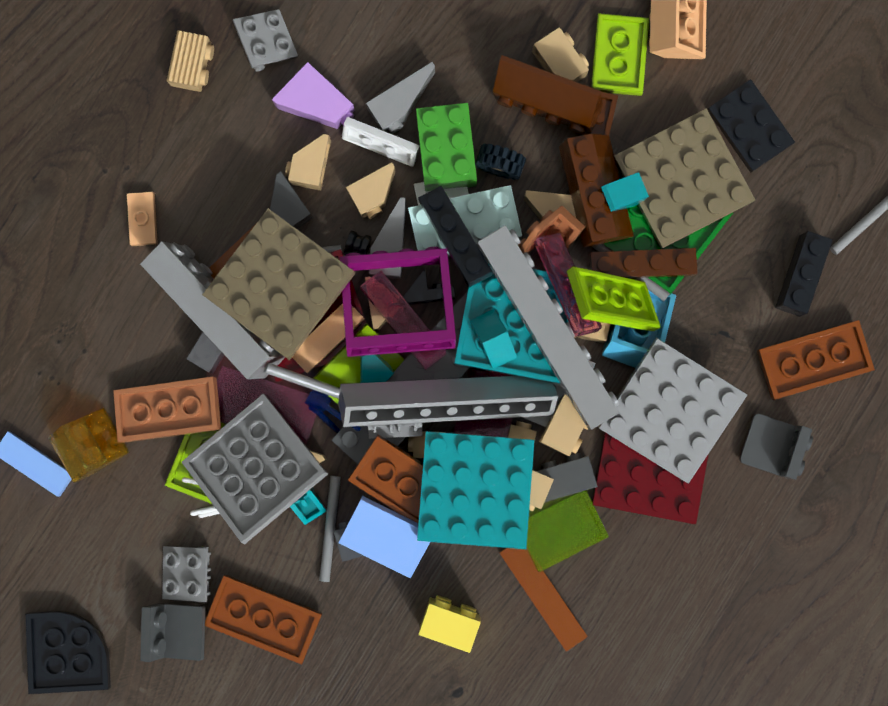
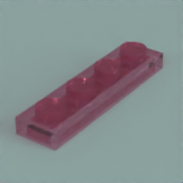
[534,233,602,337]
[360,271,447,370]

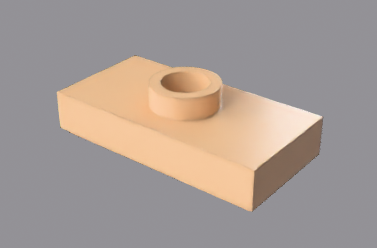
[127,192,158,246]

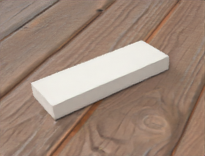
[342,117,420,167]

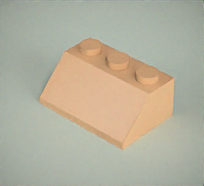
[649,0,707,59]

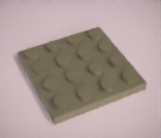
[614,108,755,249]
[202,208,355,360]

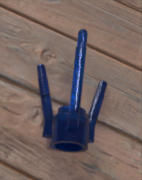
[304,390,361,433]

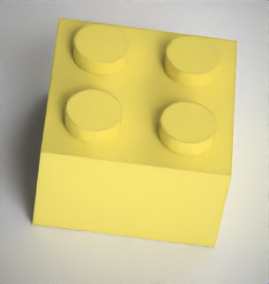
[419,595,481,653]

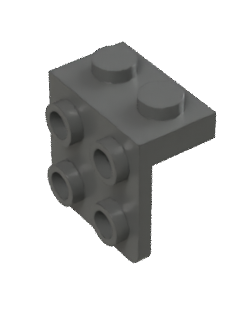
[740,414,813,480]

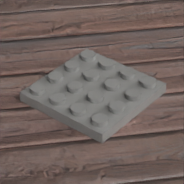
[598,337,747,484]
[182,394,328,544]

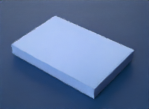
[339,496,430,578]

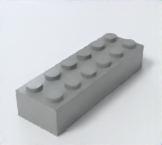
[140,241,285,379]

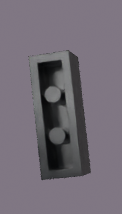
[775,231,833,317]

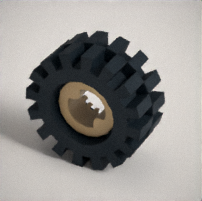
[475,143,526,180]

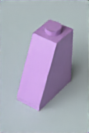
[272,62,355,129]

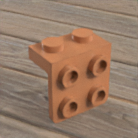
[518,206,586,264]

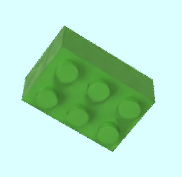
[416,103,477,191]

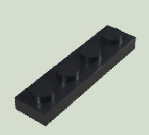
[418,186,493,287]

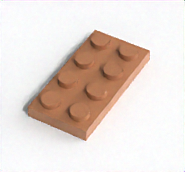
[113,377,221,443]

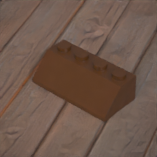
[493,55,603,135]
[559,134,634,248]

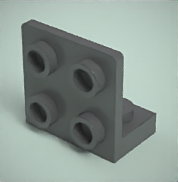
[140,603,205,662]

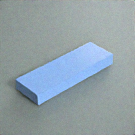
[0,431,75,497]

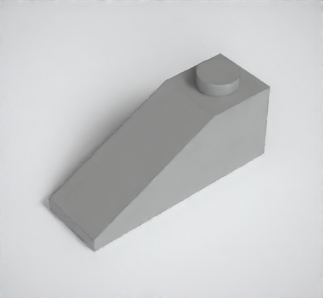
[366,62,435,134]
[369,198,406,279]

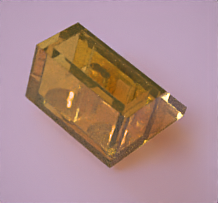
[48,408,129,483]

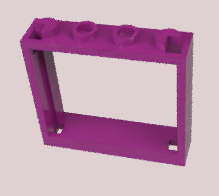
[340,247,456,357]

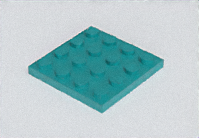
[454,269,576,384]
[417,431,535,549]

